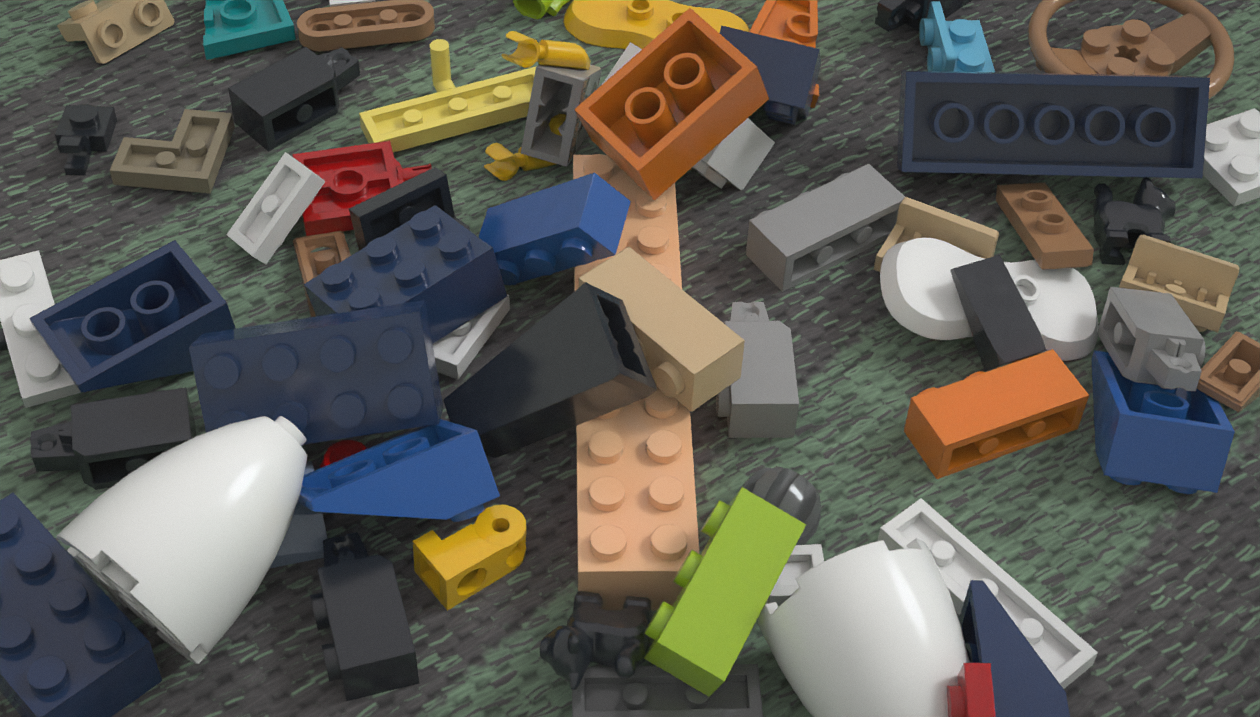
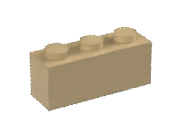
[579,247,745,412]

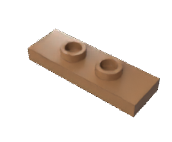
[996,182,1094,270]

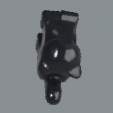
[1093,177,1176,265]
[539,591,652,690]

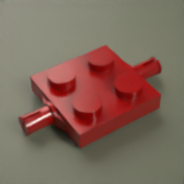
[292,141,432,236]

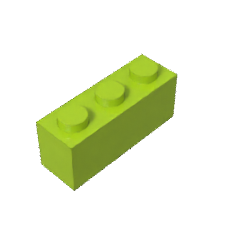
[644,487,806,697]

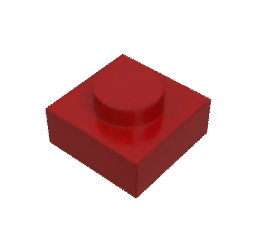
[947,663,996,717]

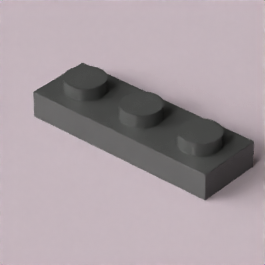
[572,664,763,717]

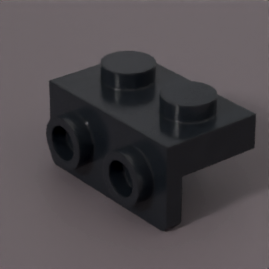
[349,167,470,251]

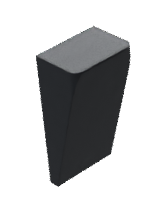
[950,255,1047,371]

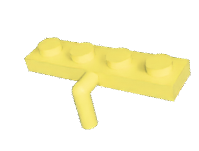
[359,39,537,153]

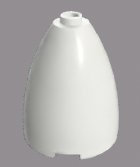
[56,416,307,664]
[758,538,970,717]

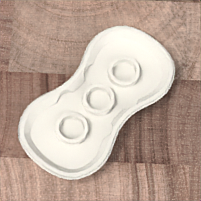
[880,238,1099,361]

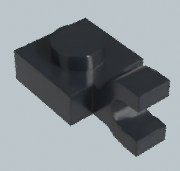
[55,104,117,175]

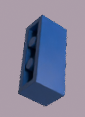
[479,172,631,286]

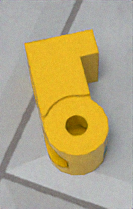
[413,505,526,611]

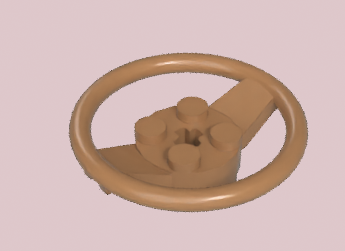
[1028,0,1234,99]

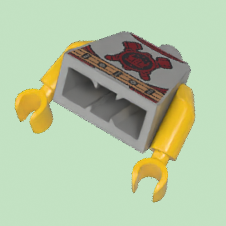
[484,31,602,181]

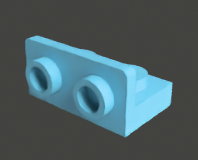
[919,1,995,72]

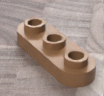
[297,0,435,51]

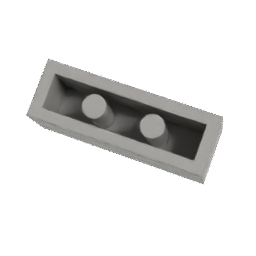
[746,164,905,292]

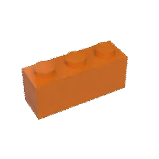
[904,349,1089,479]

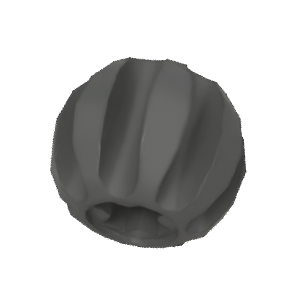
[739,466,821,545]

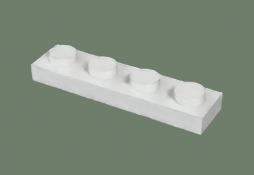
[878,498,1098,689]

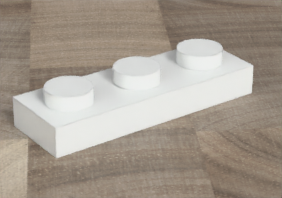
[0,250,81,408]

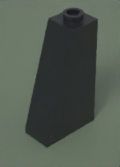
[443,282,657,458]

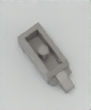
[1097,287,1205,392]
[716,301,799,438]

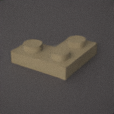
[110,109,235,194]

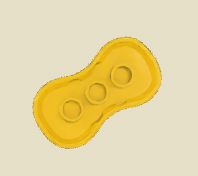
[563,0,750,49]

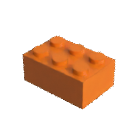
[574,8,769,201]

